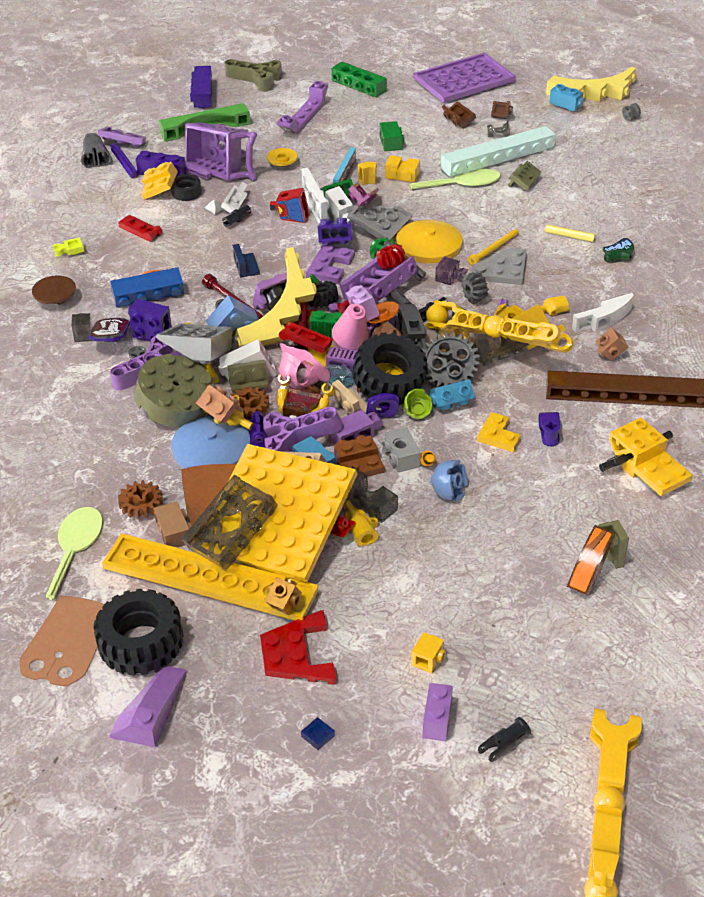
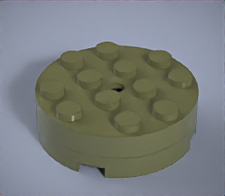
[134,354,214,427]

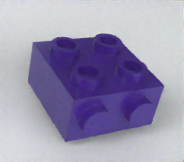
[317,217,352,245]
[128,299,172,342]

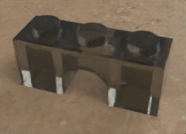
[474,328,529,366]
[348,466,398,523]

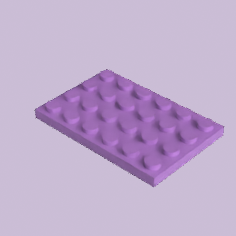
[413,52,516,103]

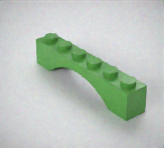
[159,103,250,142]

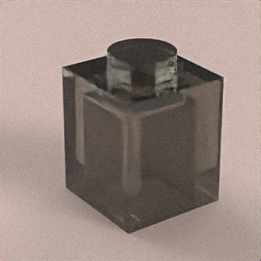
[71,313,93,342]

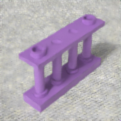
[339,256,418,304]

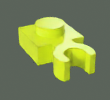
[52,237,84,256]

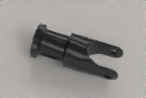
[478,717,531,762]

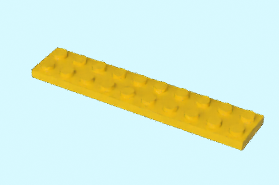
[102,533,319,621]

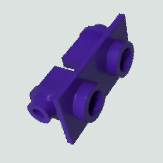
[248,411,268,447]

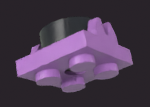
[252,272,287,311]

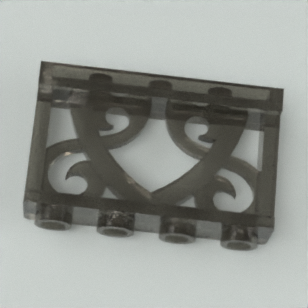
[182,474,278,571]

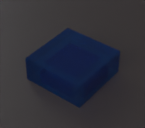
[301,717,335,750]

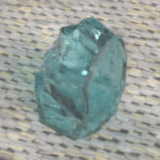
[325,364,355,389]

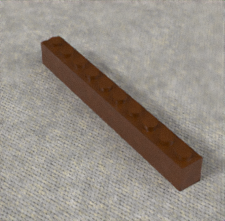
[546,370,704,408]

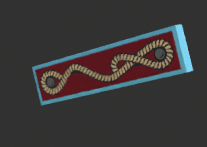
[333,147,356,184]

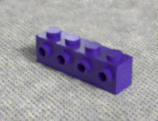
[190,65,212,108]

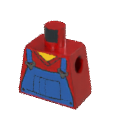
[270,188,310,223]

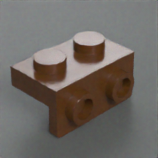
[442,101,477,129]

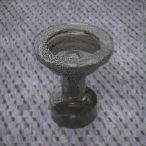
[487,121,510,137]

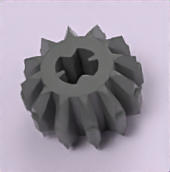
[461,272,489,302]

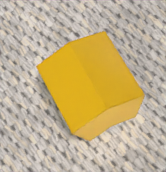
[358,162,377,186]

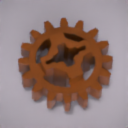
[230,386,270,420]
[118,480,163,519]

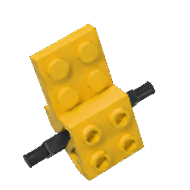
[599,417,693,496]

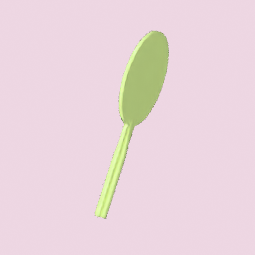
[410,169,500,190]
[46,507,102,600]

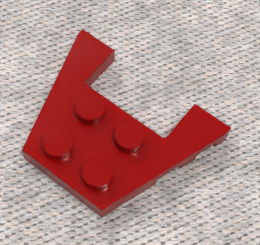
[260,610,336,685]

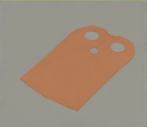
[19,595,104,686]

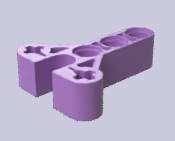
[110,336,184,390]
[263,407,343,452]

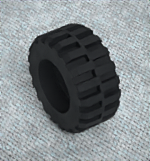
[352,332,428,405]
[93,589,184,676]

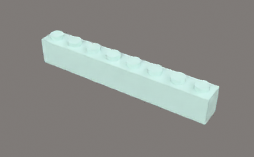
[441,126,556,177]

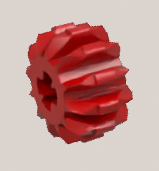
[376,244,406,269]

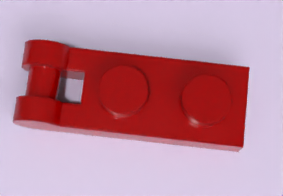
[118,215,163,242]
[278,322,333,354]

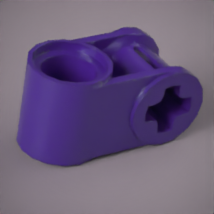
[538,412,560,447]

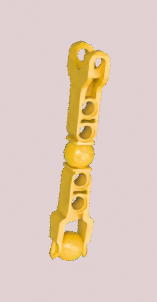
[425,300,574,353]
[584,708,642,897]

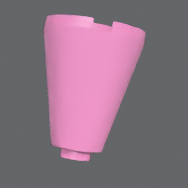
[332,304,368,350]

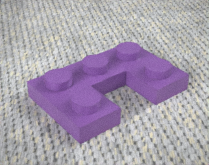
[306,245,355,284]

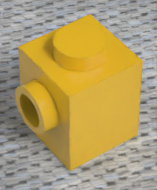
[411,632,446,673]

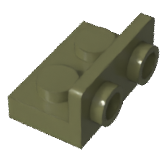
[508,161,542,191]
[227,360,269,393]
[598,520,629,569]

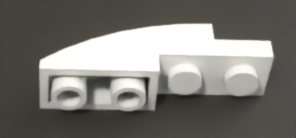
[572,293,634,333]

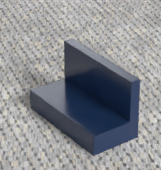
[233,244,260,278]

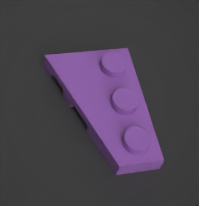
[98,126,146,147]

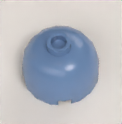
[430,460,468,501]

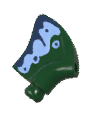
[603,238,634,262]

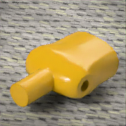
[540,295,569,316]

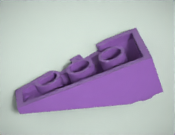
[110,665,187,747]

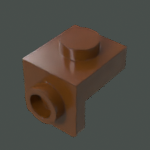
[491,101,513,119]

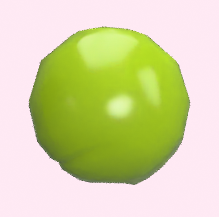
[404,389,433,420]

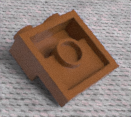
[334,435,385,480]

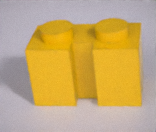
[385,155,420,183]

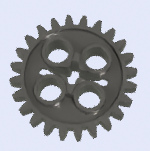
[422,332,480,388]

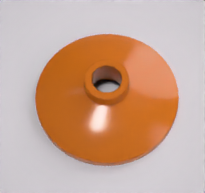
[368,301,399,324]

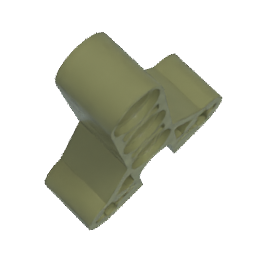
[224,59,282,92]

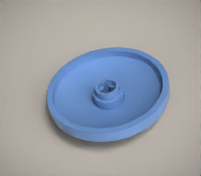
[172,416,250,468]

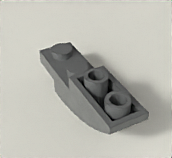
[397,304,427,349]

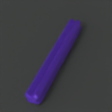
[110,143,138,178]

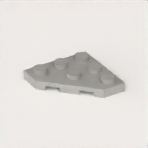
[347,205,413,240]
[471,248,526,285]

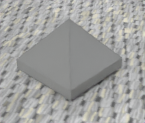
[204,199,225,216]

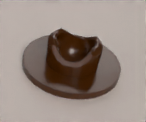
[32,275,76,305]

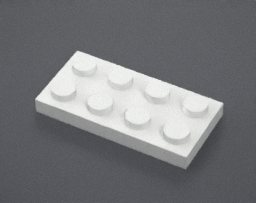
[302,168,330,223]

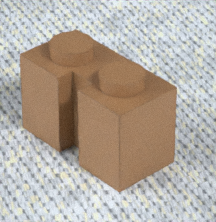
[153,501,193,548]

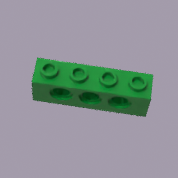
[331,61,387,98]

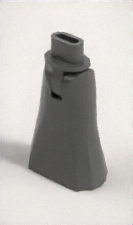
[81,133,112,168]

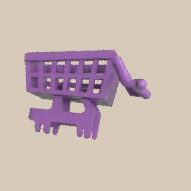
[185,122,257,181]

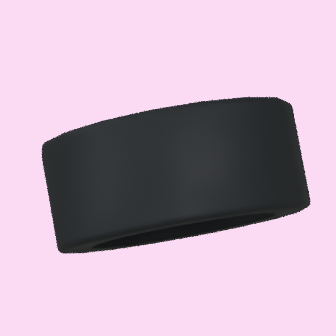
[171,174,202,201]

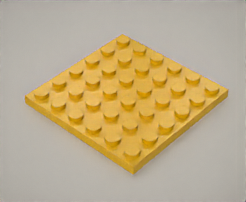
[194,444,358,582]

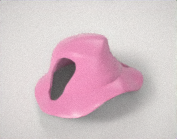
[279,343,330,390]

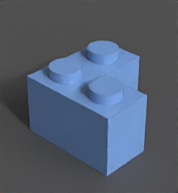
[206,295,259,332]

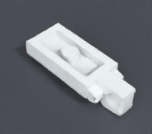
[221,181,247,213]

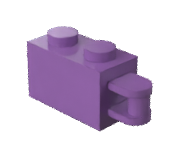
[329,410,383,444]

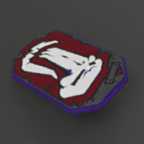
[88,318,131,342]

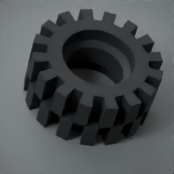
[308,281,339,308]

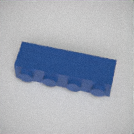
[110,267,184,307]

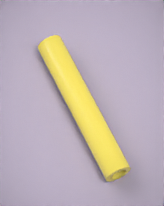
[545,224,595,242]

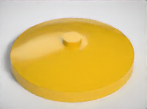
[396,220,463,263]

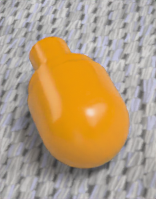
[420,450,436,466]

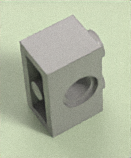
[382,427,421,473]

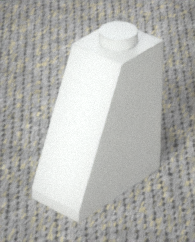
[218,339,277,380]

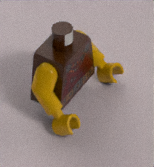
[277,374,335,418]

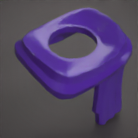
[366,393,399,418]

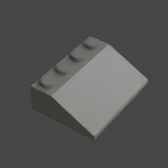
[156,323,232,364]

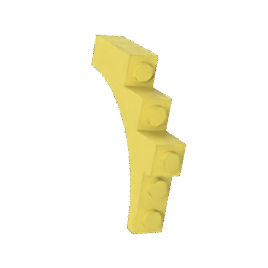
[546,67,637,102]
[236,247,317,348]

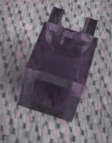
[435,256,468,286]

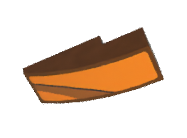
[566,525,615,595]

